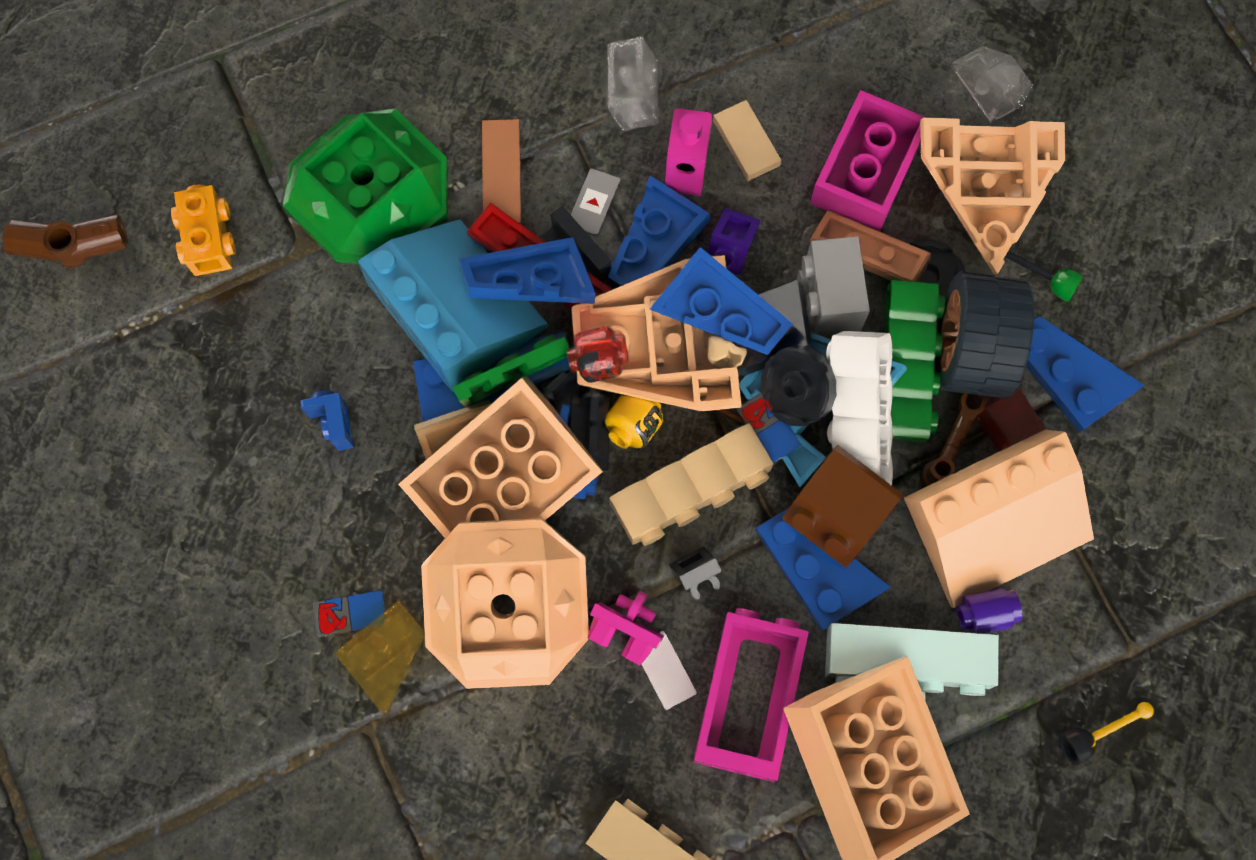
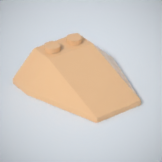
[572,255,741,411]

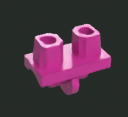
[587,591,665,665]

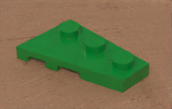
[452,335,572,407]

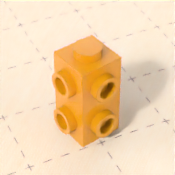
[171,184,236,276]

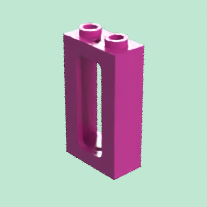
[693,608,809,782]

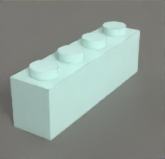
[825,623,999,696]

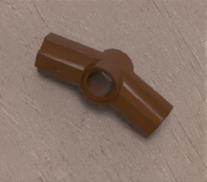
[2,214,129,268]

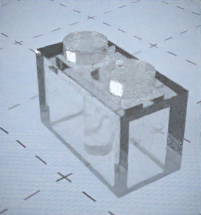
[607,36,659,131]

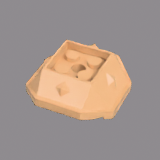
[421,518,589,689]

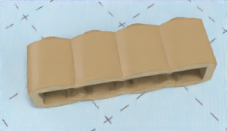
[609,423,773,546]

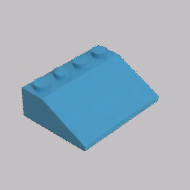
[358,219,548,392]

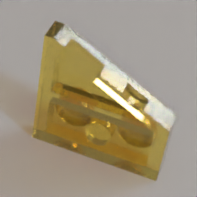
[334,601,425,715]

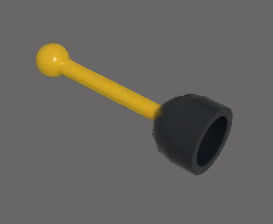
[1059,702,1154,765]

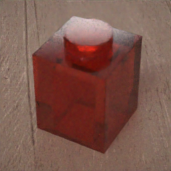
[977,389,1046,451]

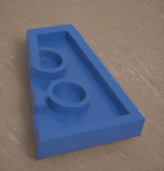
[460,237,595,304]
[1026,316,1144,433]
[755,508,891,632]

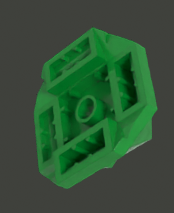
[283,108,448,264]

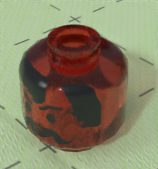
[567,326,629,383]

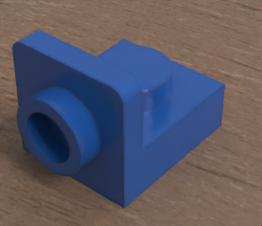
[300,391,354,451]

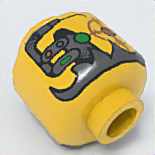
[605,394,663,449]

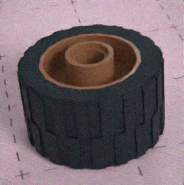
[936,271,1034,398]

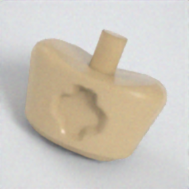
[707,335,747,369]

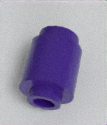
[957,588,1023,634]

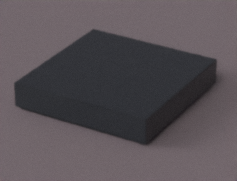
[732,280,813,377]

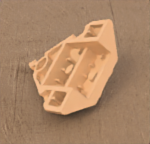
[920,118,1065,275]

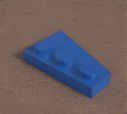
[608,175,710,288]
[649,247,793,355]

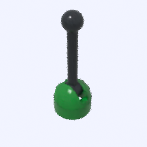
[1005,251,1084,303]

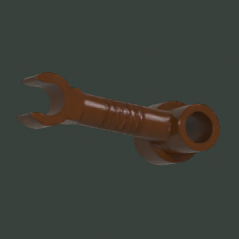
[920,393,987,488]

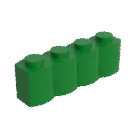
[883,280,945,443]

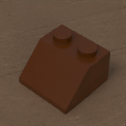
[782,445,904,568]

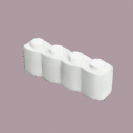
[826,331,893,485]

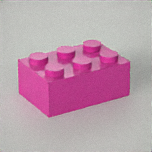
[810,90,926,231]

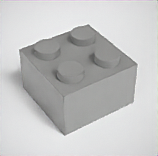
[797,236,870,340]

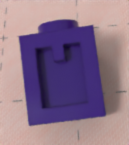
[707,208,761,275]

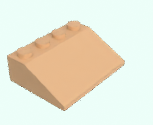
[398,376,602,538]
[904,430,1094,608]
[783,657,969,860]

